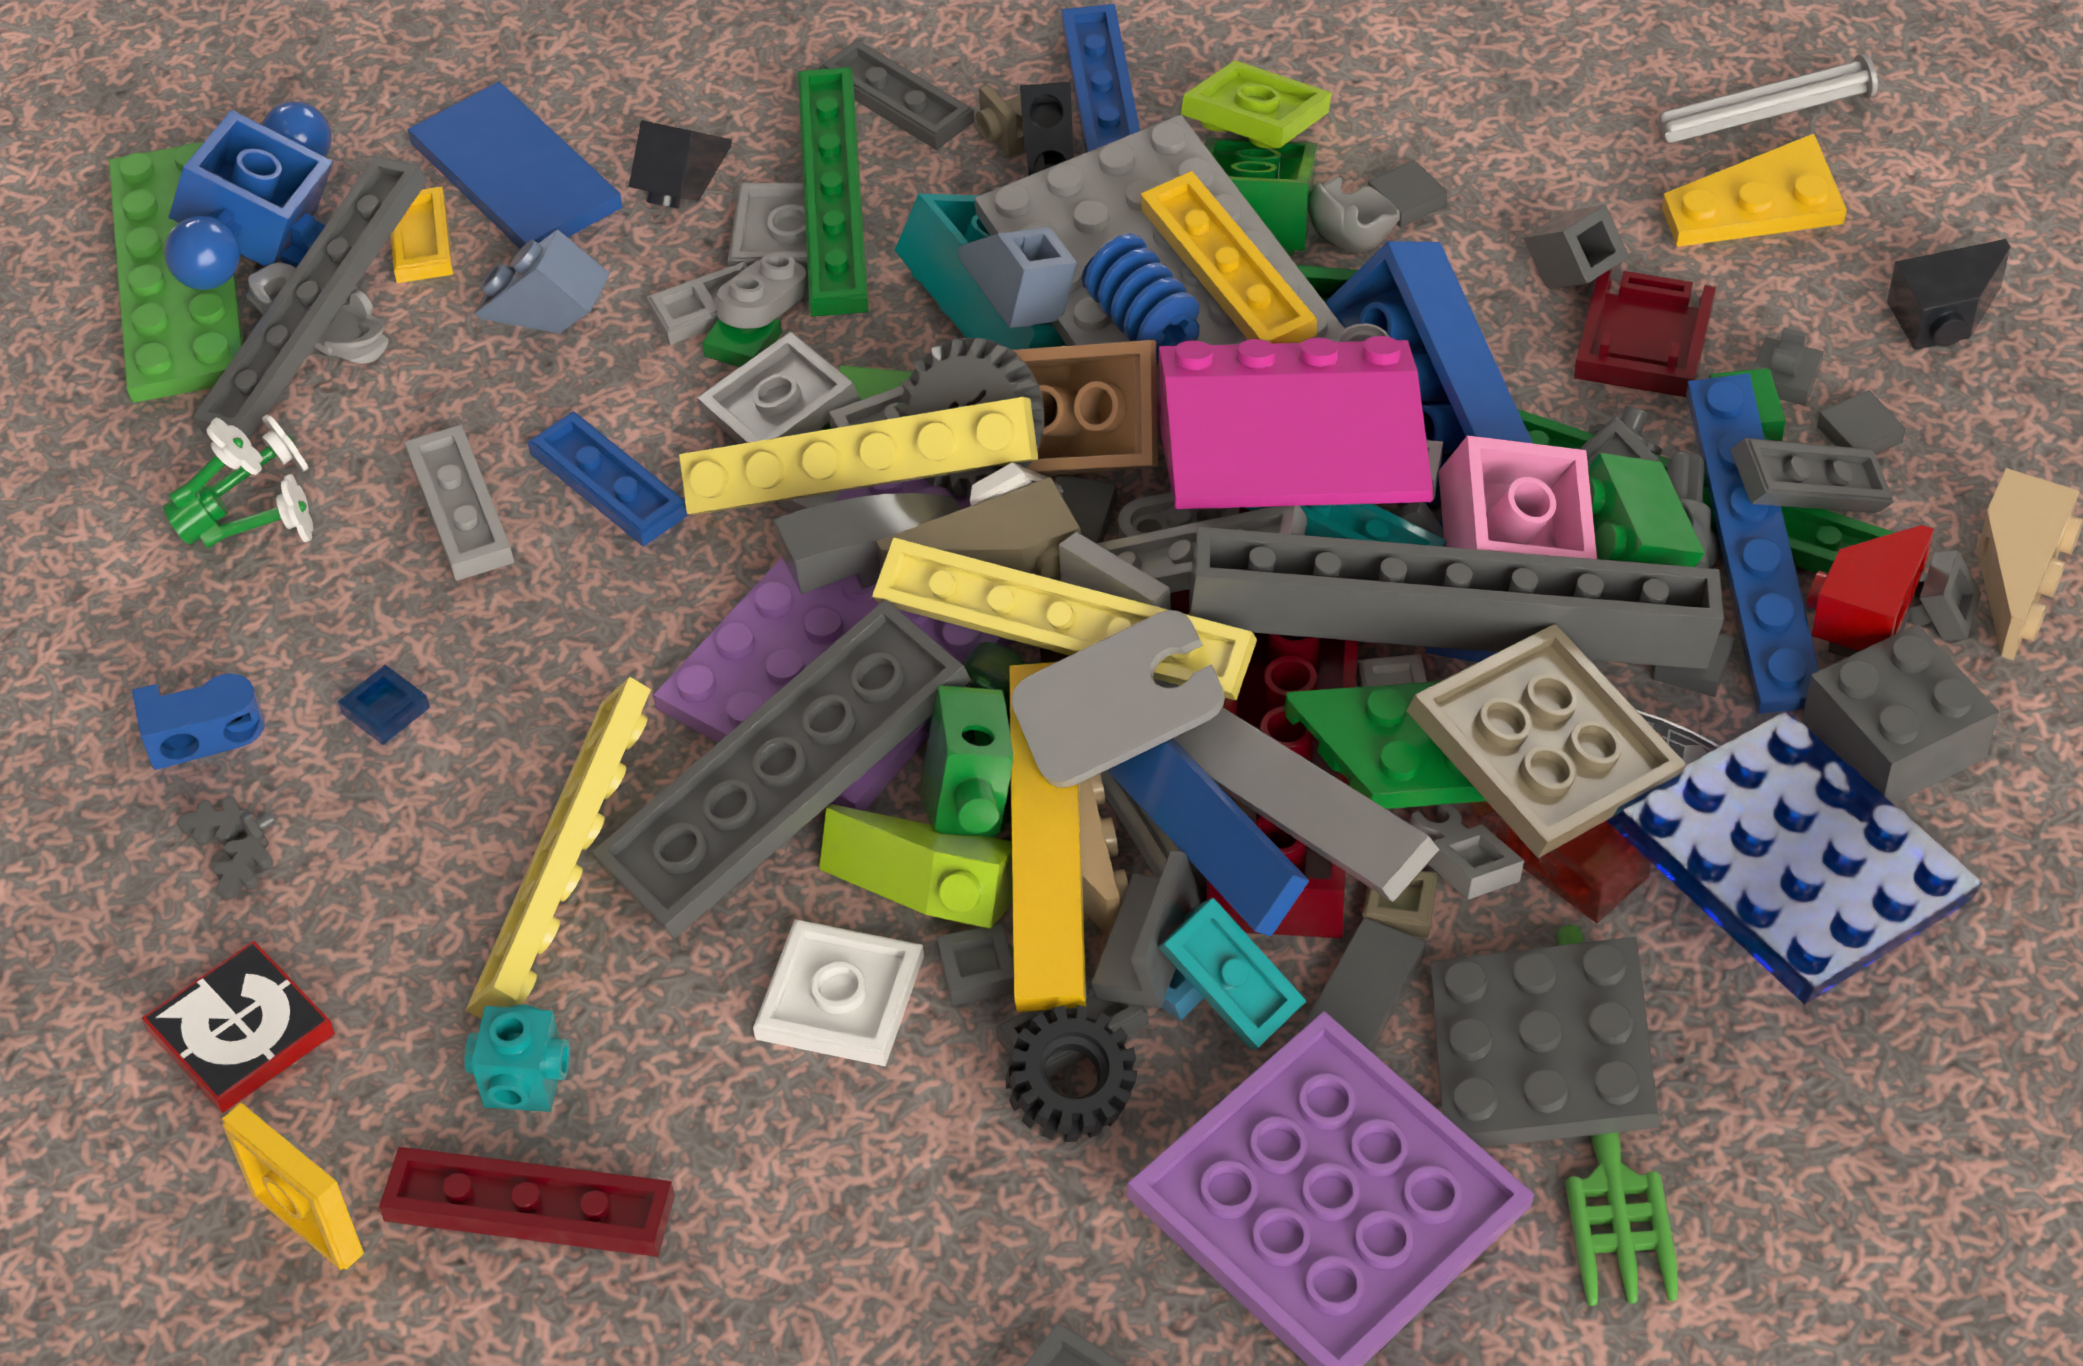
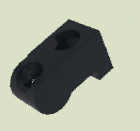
[1020,82,1074,176]

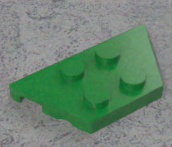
[1284,681,1486,809]

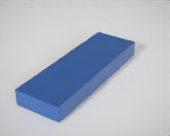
[527,411,690,547]

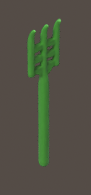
[1556,924,1678,1306]

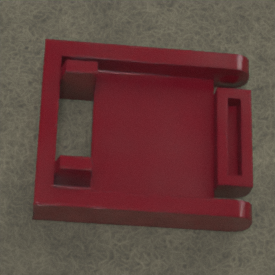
[1574,269,1716,398]

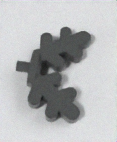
[177,796,276,900]

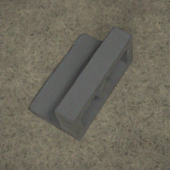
[1091,851,1202,1008]

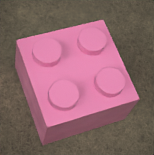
[1438,436,1597,559]

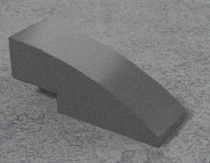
[773,493,961,595]

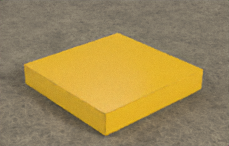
[222,1103,364,1270]

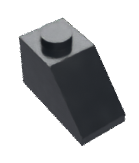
[628,120,732,209]
[1887,239,2011,350]

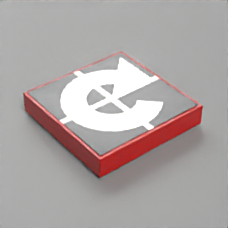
[142,941,335,1114]

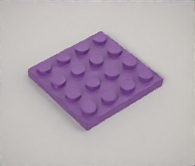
[1126,1011,1535,1366]

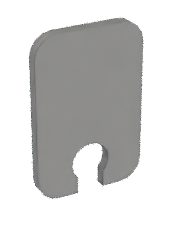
[1011,610,1225,788]

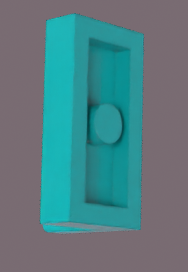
[1158,898,1306,1050]

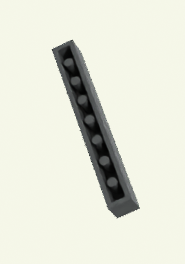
[1189,527,1724,669]

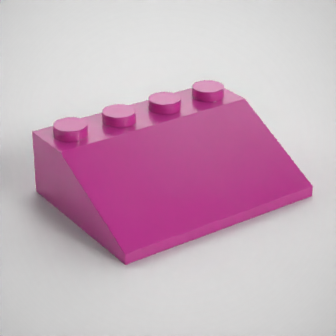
[1157,336,1433,509]

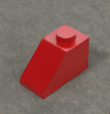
[1806,525,1934,651]

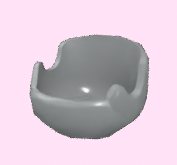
[1308,177,1400,252]

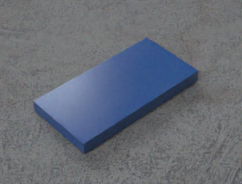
[407,81,623,249]

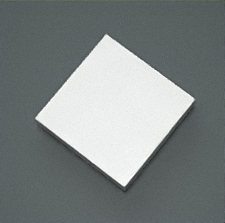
[753,919,924,1066]

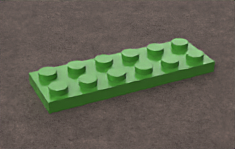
[109,142,244,403]

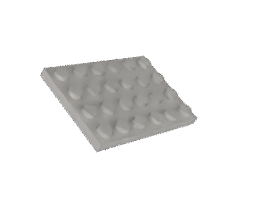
[974,115,1345,435]

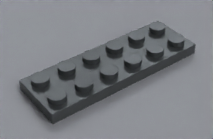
[591,599,971,939]

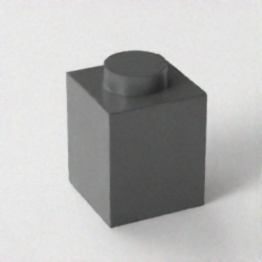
[1523,204,1629,289]

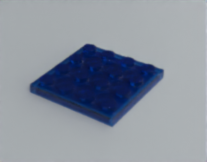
[1607,711,1983,1005]

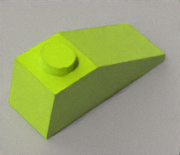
[819,804,1013,929]

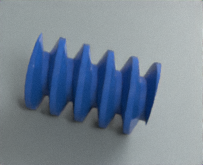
[1081,233,1200,365]

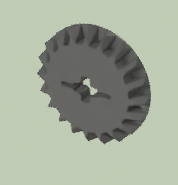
[894,338,1044,498]

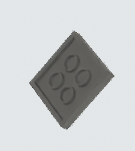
[1431,936,1660,1148]

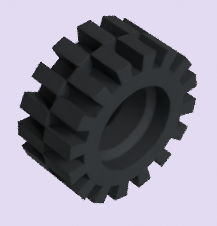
[1005,1005,1137,1142]

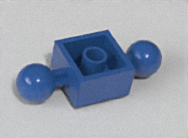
[164,101,333,290]

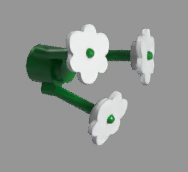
[163,414,313,548]

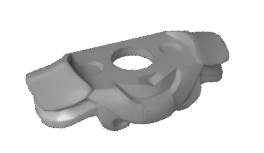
[246,263,388,364]

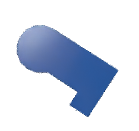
[132,673,265,770]

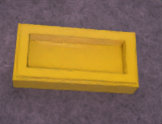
[391,186,453,283]

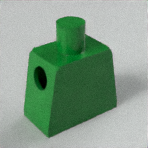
[919,685,1013,837]

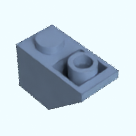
[957,227,1077,328]
[474,229,610,333]

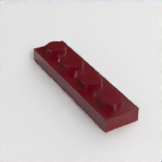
[379,1147,675,1257]

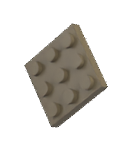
[1407,623,1687,858]

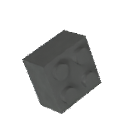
[1802,624,1999,810]

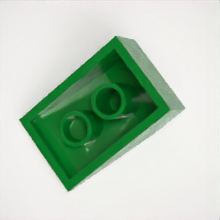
[1204,138,1318,257]

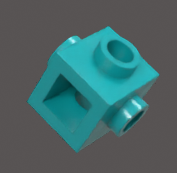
[464,1004,570,1112]

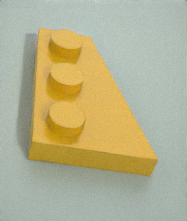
[1662,134,1847,247]

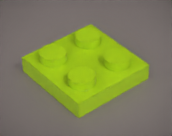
[1181,60,1332,149]

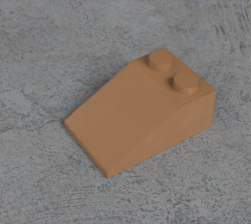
[1012,340,1158,477]

